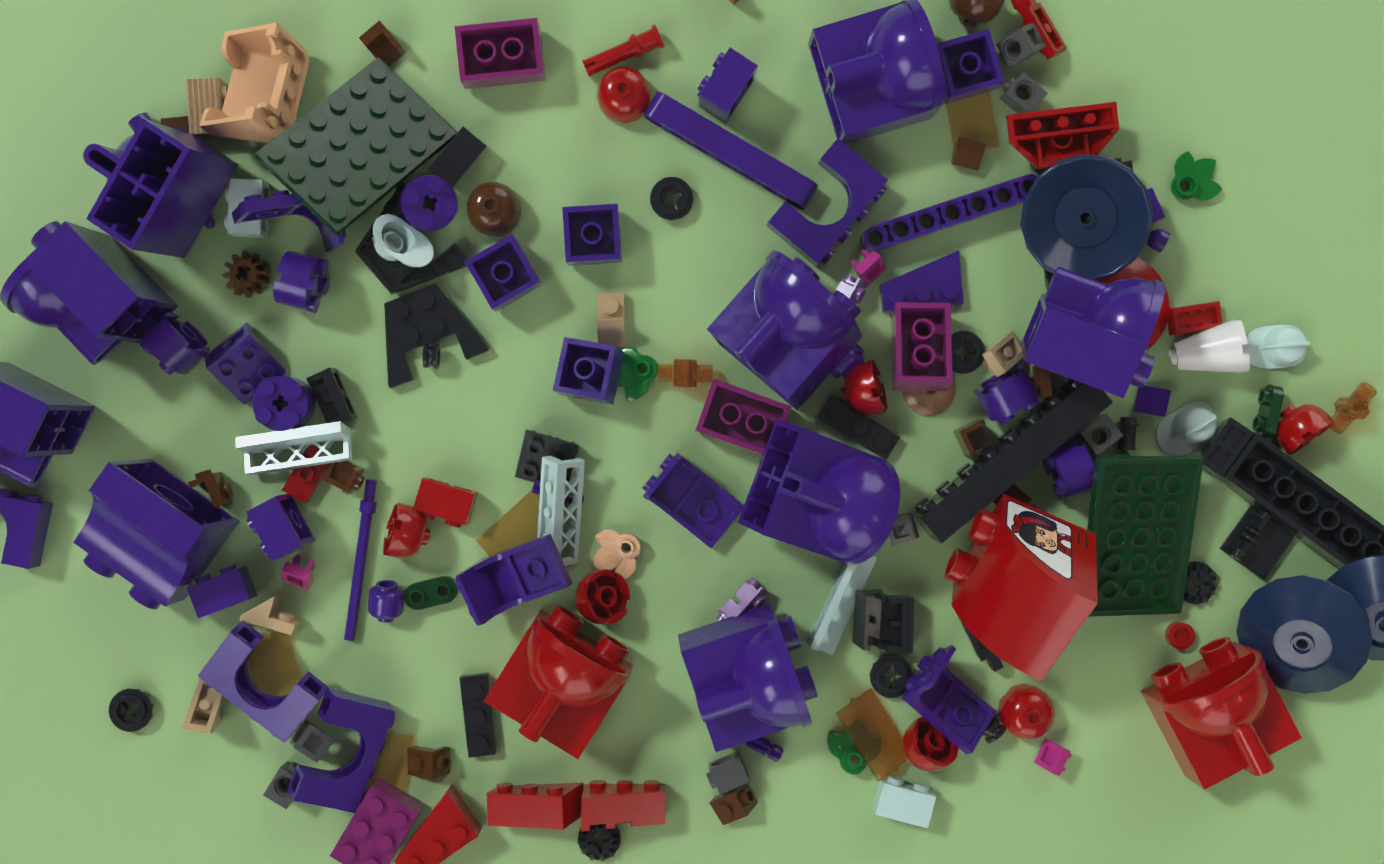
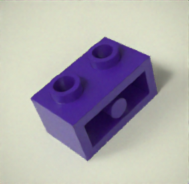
[187,564,258,619]

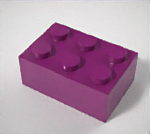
[454,18,546,89]
[891,302,953,391]
[695,379,792,454]
[330,777,425,864]

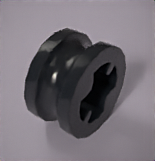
[423,344,440,369]
[982,717,1006,743]

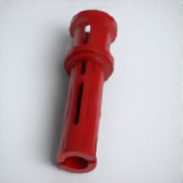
[582,25,664,77]

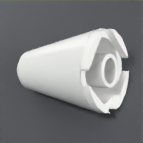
[1168,319,1250,373]

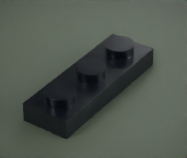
[817,394,900,460]
[459,672,497,758]

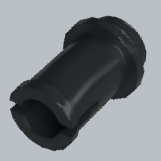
[1117,416,1140,450]

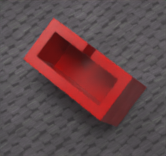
[413,477,478,528]

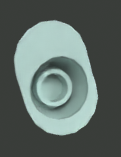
[372,214,434,268]
[1245,324,1310,369]
[1156,402,1217,455]

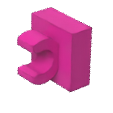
[850,249,886,287]
[281,555,314,590]
[1034,738,1071,776]

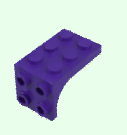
[232,190,346,253]
[642,452,744,548]
[456,534,573,626]
[901,645,996,755]

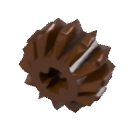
[222,251,272,298]

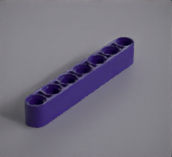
[643,91,818,210]
[860,174,1038,253]

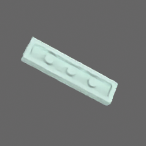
[236,421,352,475]
[537,456,585,566]
[807,555,877,655]

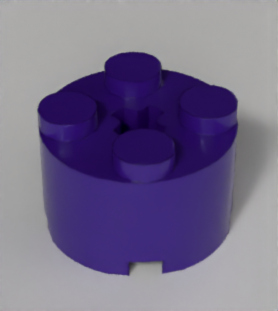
[398,175,458,232]
[273,251,330,313]
[140,312,210,375]
[974,365,1039,424]
[252,376,316,431]
[1041,438,1095,501]

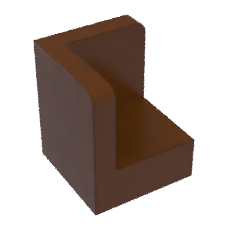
[359,20,406,67]
[953,420,990,456]

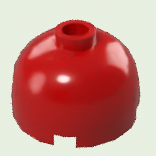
[597,67,651,124]
[841,360,888,416]
[1275,404,1334,455]
[383,503,430,558]
[575,569,630,625]
[998,684,1055,740]
[902,716,959,772]

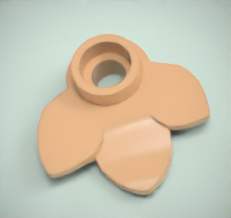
[593,529,641,580]

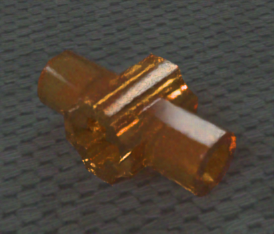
[658,359,713,387]
[1330,382,1377,434]

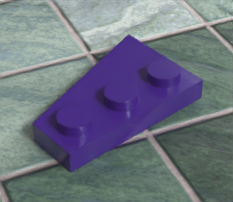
[879,250,964,312]

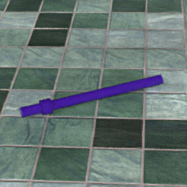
[344,479,377,641]

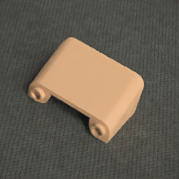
[199,23,309,143]

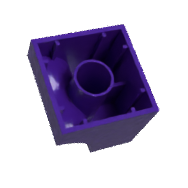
[73,459,240,609]

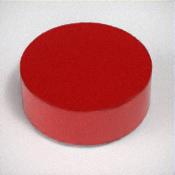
[1165,621,1195,649]

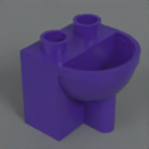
[808,0,948,144]
[83,118,239,258]
[0,221,178,365]
[707,250,862,411]
[1021,267,1165,398]
[0,362,96,487]
[738,419,900,565]
[678,604,818,752]

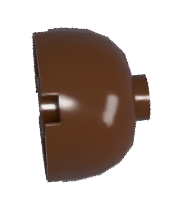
[949,0,1005,28]
[467,182,521,237]

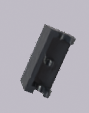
[428,126,487,188]
[306,367,357,424]
[1198,417,1254,477]
[852,589,887,650]
[880,595,914,653]

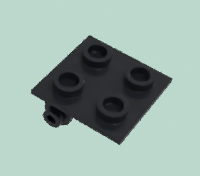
[515,429,579,482]
[1219,505,1295,580]

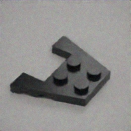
[355,182,468,295]
[384,284,489,389]

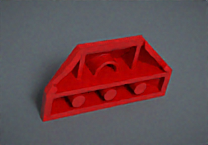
[1006,102,1119,169]

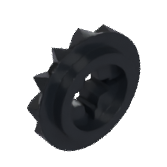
[650,177,693,221]
[951,331,985,374]
[1183,561,1219,605]
[869,654,913,698]
[109,688,154,732]
[578,824,621,862]

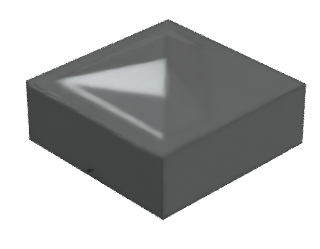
[889,511,920,545]

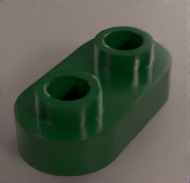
[1252,384,1284,439]
[404,575,459,610]

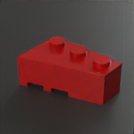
[581,780,665,832]
[487,782,583,830]
[395,784,482,864]

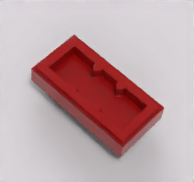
[1166,301,1222,336]
[282,445,329,504]

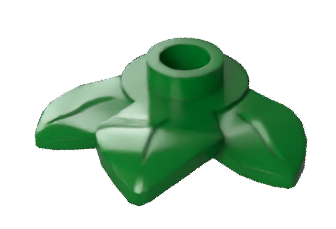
[1171,151,1222,201]
[617,347,658,402]
[827,719,880,775]

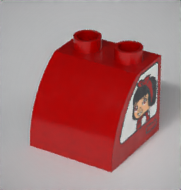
[944,494,1098,681]

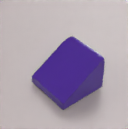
[1133,386,1171,417]

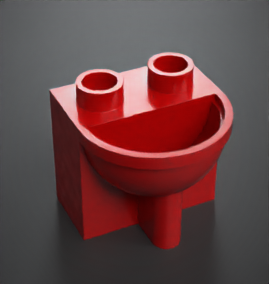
[484,605,633,759]
[1141,637,1302,790]

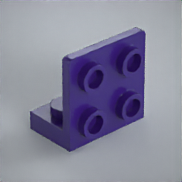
[205,323,285,404]

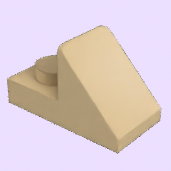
[596,293,625,348]
[982,331,1023,377]
[239,593,302,635]
[183,678,224,734]

